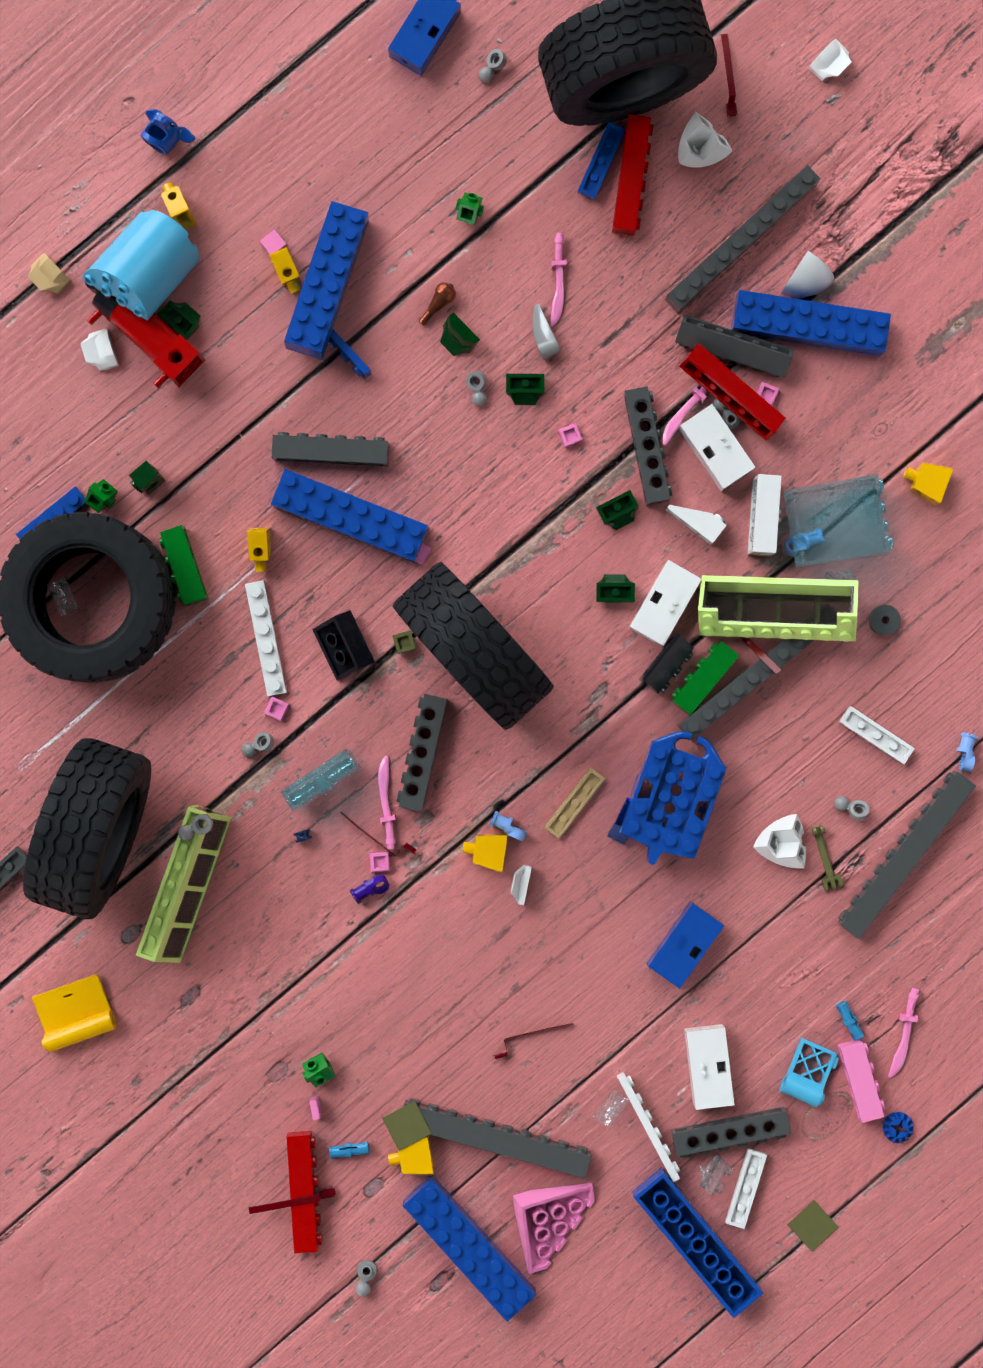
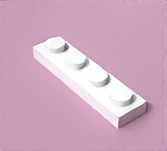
[839,706,915,764]
[725,1148,767,1229]

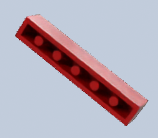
[612,114,654,235]
[679,343,786,441]
[286,1131,322,1254]

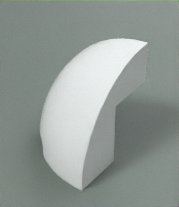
[678,112,732,168]
[781,251,834,298]
[753,814,806,868]

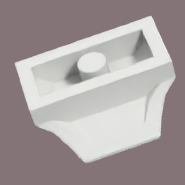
[808,39,852,81]
[80,328,119,371]
[511,865,532,905]

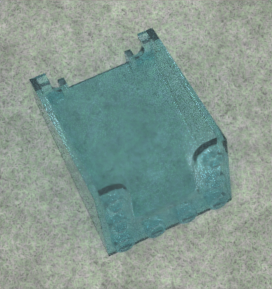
[784,474,894,569]

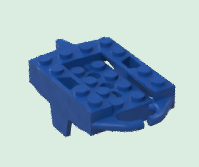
[619,731,727,865]

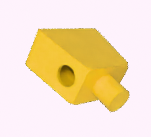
[161,182,197,230]
[269,247,301,294]
[903,463,953,505]
[247,528,272,572]
[462,834,508,872]
[388,1135,434,1174]

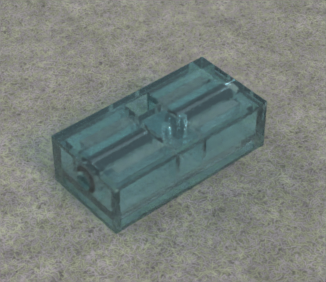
[281,749,361,811]

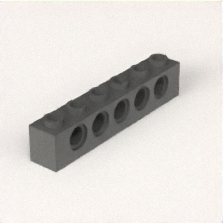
[624,386,672,506]
[396,694,447,812]
[670,1107,791,1158]

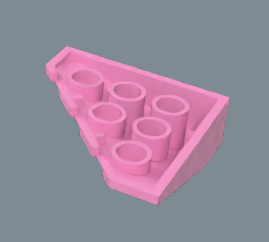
[513,1183,594,1274]

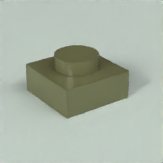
[392,630,416,654]

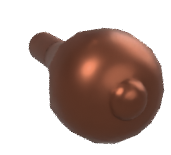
[419,282,456,325]

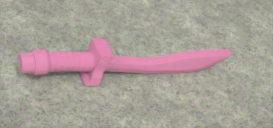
[550,233,567,327]
[663,386,708,446]
[378,756,396,849]
[888,987,920,1078]

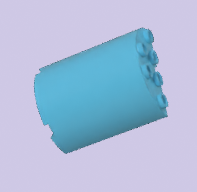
[82,210,200,321]

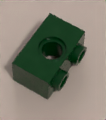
[129,461,165,495]

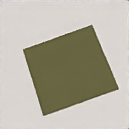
[382,1101,432,1151]
[787,1200,839,1251]

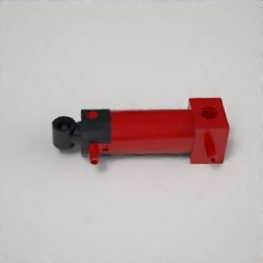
[85,282,205,388]

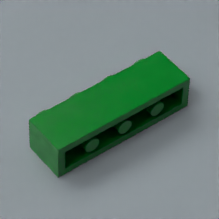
[159,525,209,606]
[671,641,739,715]

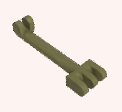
[811,825,844,892]

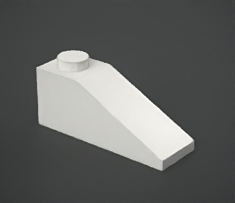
[666,505,727,545]

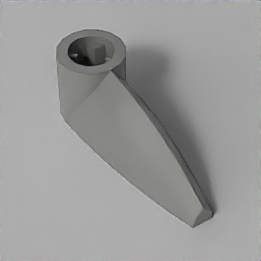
[533,303,561,360]

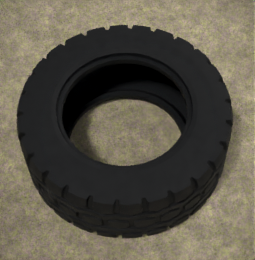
[538,0,717,126]
[0,512,175,683]
[392,562,554,730]
[23,738,151,919]

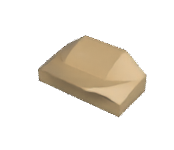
[27,253,71,295]

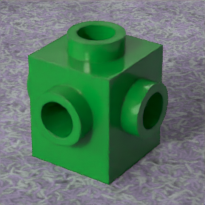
[455,192,484,225]
[84,479,118,513]
[302,1053,335,1088]

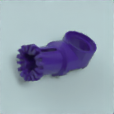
[350,874,390,904]

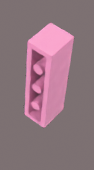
[837,1039,885,1123]

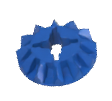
[883,1112,914,1144]

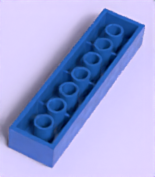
[284,201,369,360]
[731,290,891,356]
[271,469,429,563]
[632,1167,764,1318]
[403,1174,536,1322]

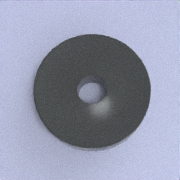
[869,605,901,636]

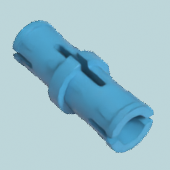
[836,1000,864,1041]
[329,1141,369,1159]

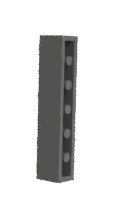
[675,314,793,377]
[271,432,389,467]

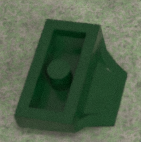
[157,300,200,340]
[440,312,480,356]
[506,374,544,405]
[596,490,639,530]
[596,574,635,603]

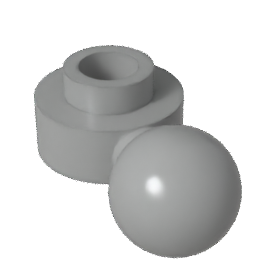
[479,49,507,83]
[466,371,487,407]
[713,398,740,429]
[241,732,274,758]
[834,796,869,821]
[178,814,213,841]
[355,1260,377,1297]

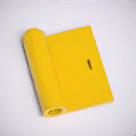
[31,973,117,1052]

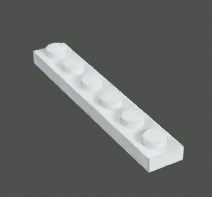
[245,580,287,697]
[617,1072,680,1182]

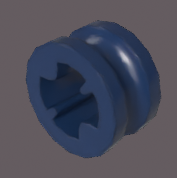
[293,829,312,843]

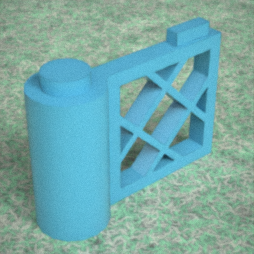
[780,1038,839,1107]

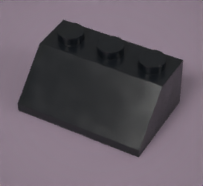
[312,610,375,681]
[639,633,694,694]

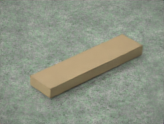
[544,767,606,839]

